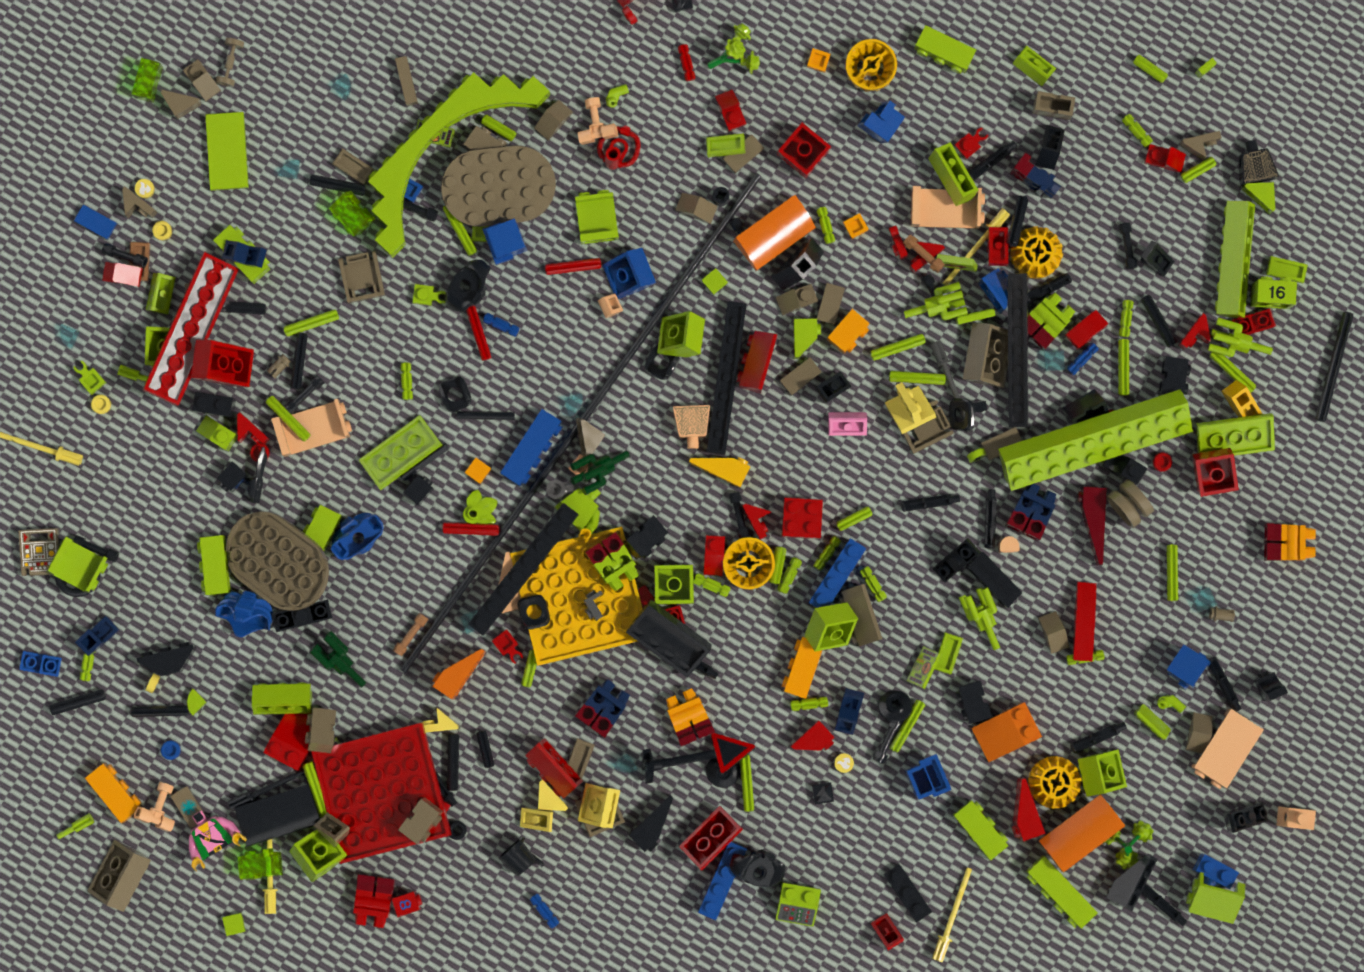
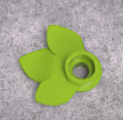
[463,490,497,524]

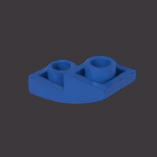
[19,651,62,677]

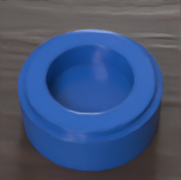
[161,741,181,760]

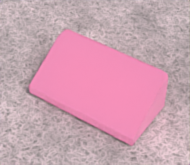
[828,412,867,436]

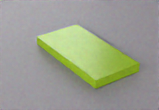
[205,112,249,191]
[1196,413,1275,456]
[359,415,442,490]

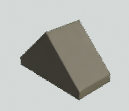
[161,90,202,119]
[534,100,573,141]
[675,193,718,224]
[576,418,605,457]
[1038,611,1069,654]
[1185,712,1213,753]
[314,812,350,847]

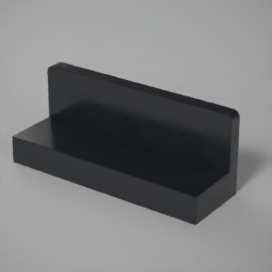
[966,552,1022,609]

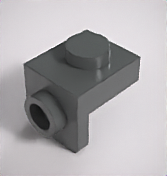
[584,590,603,622]

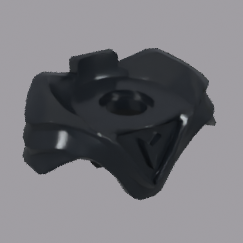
[445,259,491,312]
[729,849,786,887]

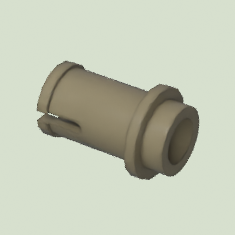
[267,354,291,379]
[1209,606,1235,622]

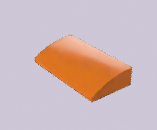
[733,195,816,271]
[1038,794,1125,873]

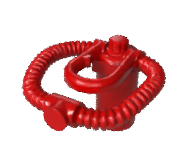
[596,125,641,170]

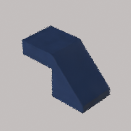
[221,240,267,268]
[75,616,120,656]
[835,688,864,735]

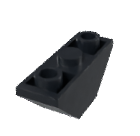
[770,237,824,291]
[932,538,981,583]
[272,599,333,632]
[136,642,196,676]
[1223,802,1268,833]

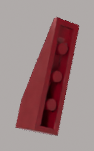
[1077,487,1107,566]

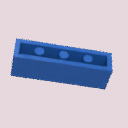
[500,409,563,486]
[808,538,867,608]
[698,841,747,921]

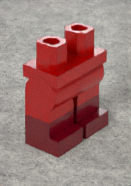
[353,874,396,928]

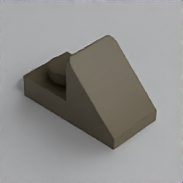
[183,59,221,102]
[1180,131,1221,160]
[122,186,157,218]
[776,284,818,316]

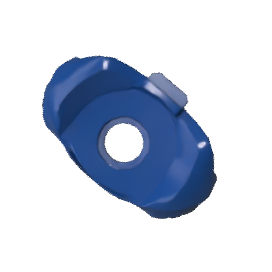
[331,513,384,560]
[215,591,273,637]

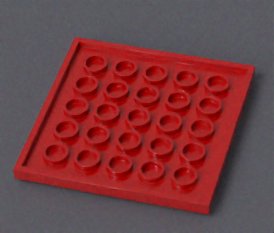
[311,722,452,864]

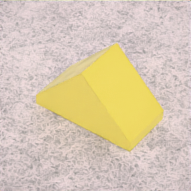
[538,779,569,811]

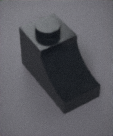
[1036,125,1065,170]
[1102,455,1148,485]
[1254,670,1288,701]

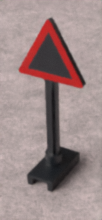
[641,733,755,784]

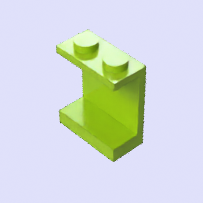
[575,190,619,245]
[46,537,108,593]
[1186,872,1245,924]

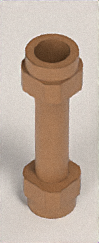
[903,234,945,273]
[393,613,429,657]

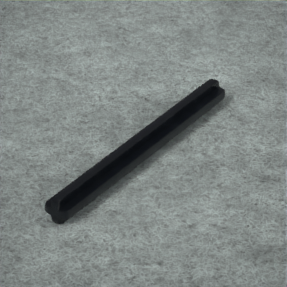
[1315,312,1354,422]

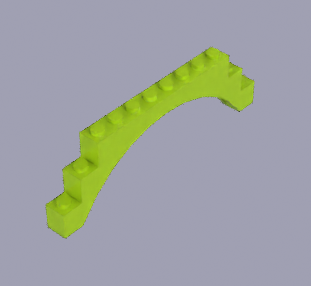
[368,72,550,258]

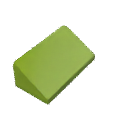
[1013,45,1056,86]
[146,273,176,314]
[1134,704,1171,740]

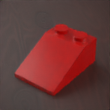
[263,713,311,771]
[1011,778,1046,841]

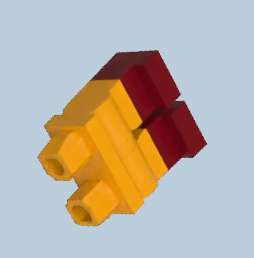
[1264,523,1316,561]
[666,688,715,747]

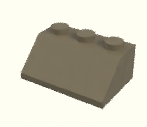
[963,323,1008,388]
[839,584,882,647]
[87,839,151,912]

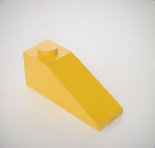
[1221,380,1262,417]
[689,457,751,488]

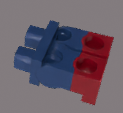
[1010,153,1061,199]
[1005,483,1057,541]
[575,679,630,738]

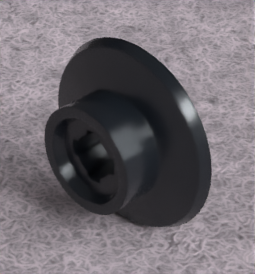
[878,690,913,722]
[706,759,740,788]

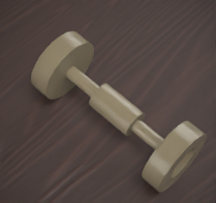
[215,38,244,87]

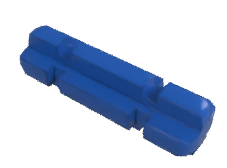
[483,313,520,337]
[1067,343,1099,375]
[530,894,559,928]

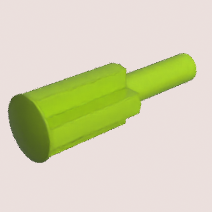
[117,364,148,382]
[57,813,95,839]

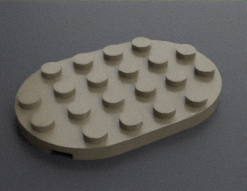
[441,145,556,226]
[226,512,329,610]

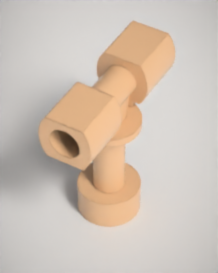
[578,97,618,145]
[134,782,175,832]

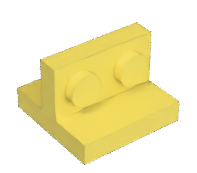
[885,382,936,434]
[578,783,620,828]

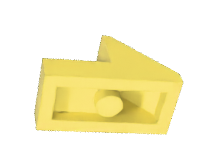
[423,708,459,732]
[520,807,553,832]

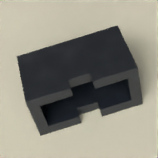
[1158,356,1191,396]
[1062,389,1109,425]
[192,392,236,419]
[622,515,669,560]
[955,680,992,724]

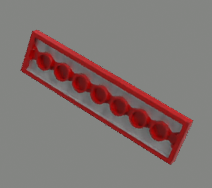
[142,252,239,406]

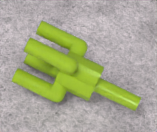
[904,282,968,320]
[1208,317,1273,357]
[958,587,1000,650]

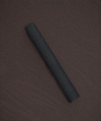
[457,411,515,420]

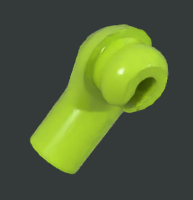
[606,84,629,108]
[1157,695,1186,713]

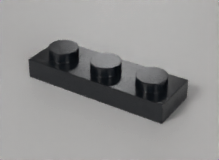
[883,864,932,923]

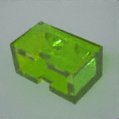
[131,58,163,103]
[328,191,375,237]
[237,848,283,880]

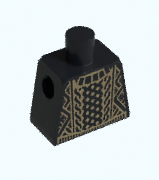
[1239,140,1279,187]

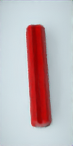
[545,258,601,275]
[466,305,492,361]
[442,522,499,536]

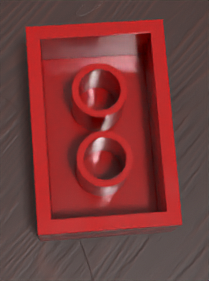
[191,340,254,387]

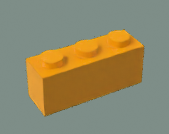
[781,637,822,699]
[85,763,142,823]

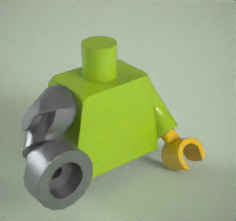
[546,480,601,543]

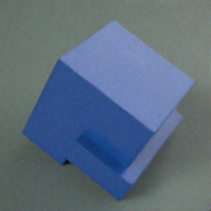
[857,100,905,144]
[483,218,528,266]
[1167,644,1210,691]
[904,754,952,800]

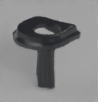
[645,344,680,380]
[439,376,472,412]
[949,398,987,431]
[517,595,550,631]

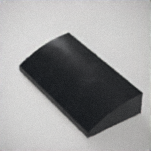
[626,599,712,678]
[234,784,320,847]

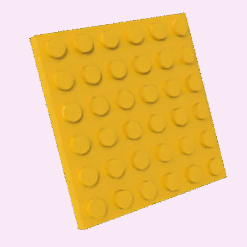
[510,527,642,666]

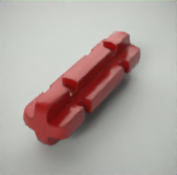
[678,44,695,82]

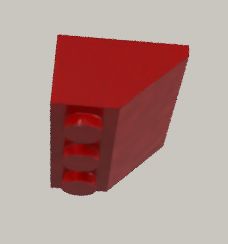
[736,331,778,394]
[525,738,583,798]
[679,806,743,871]

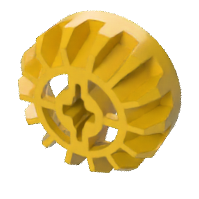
[845,39,897,92]
[1010,226,1063,279]
[723,537,775,590]
[1028,756,1081,809]

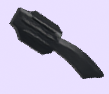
[245,447,267,503]

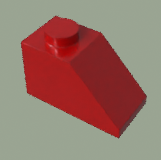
[703,535,725,576]
[790,720,835,751]

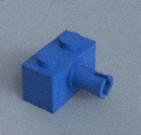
[1192,853,1239,889]

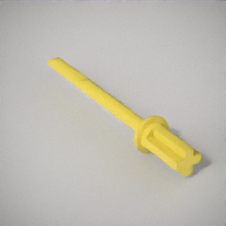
[942,208,1011,286]
[0,432,83,466]
[262,839,278,914]
[932,867,972,963]

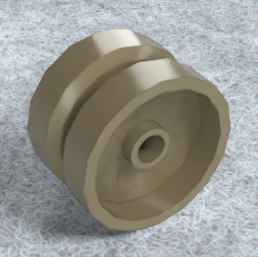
[1106,479,1154,529]

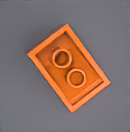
[432,649,487,700]
[971,702,1042,763]

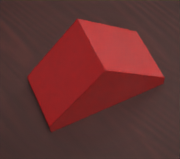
[871,913,904,951]

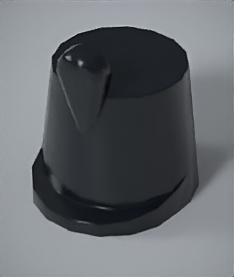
[498,836,544,876]

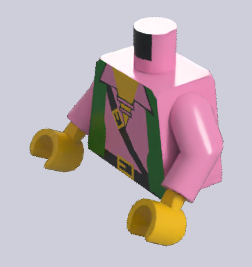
[189,810,247,872]

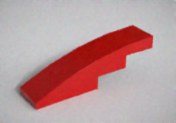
[1072,582,1097,662]

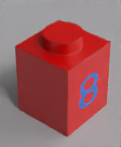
[392,891,423,917]

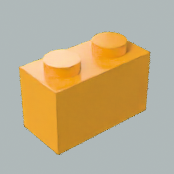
[827,309,870,354]

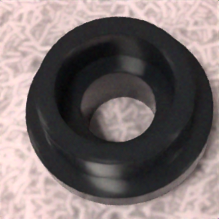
[449,821,467,840]

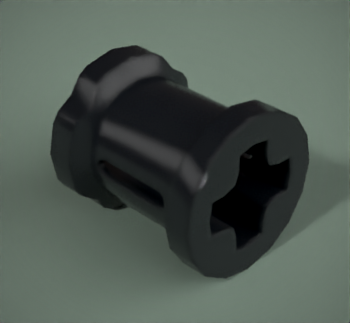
[712,187,730,207]

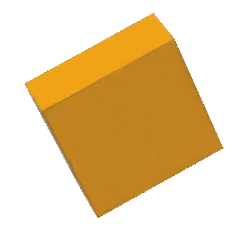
[807,48,831,73]
[843,213,869,239]
[465,458,491,484]

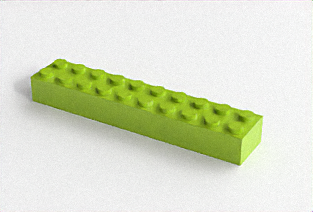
[998,389,1193,491]

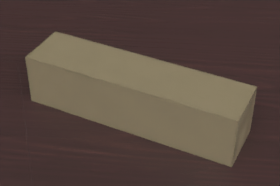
[395,56,418,106]

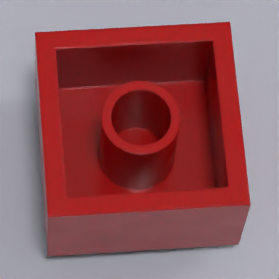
[777,122,831,179]
[1192,448,1239,497]
[782,498,823,539]

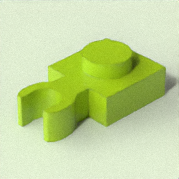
[412,284,446,306]
[73,361,106,395]

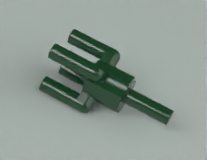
[570,450,630,495]
[310,631,367,688]

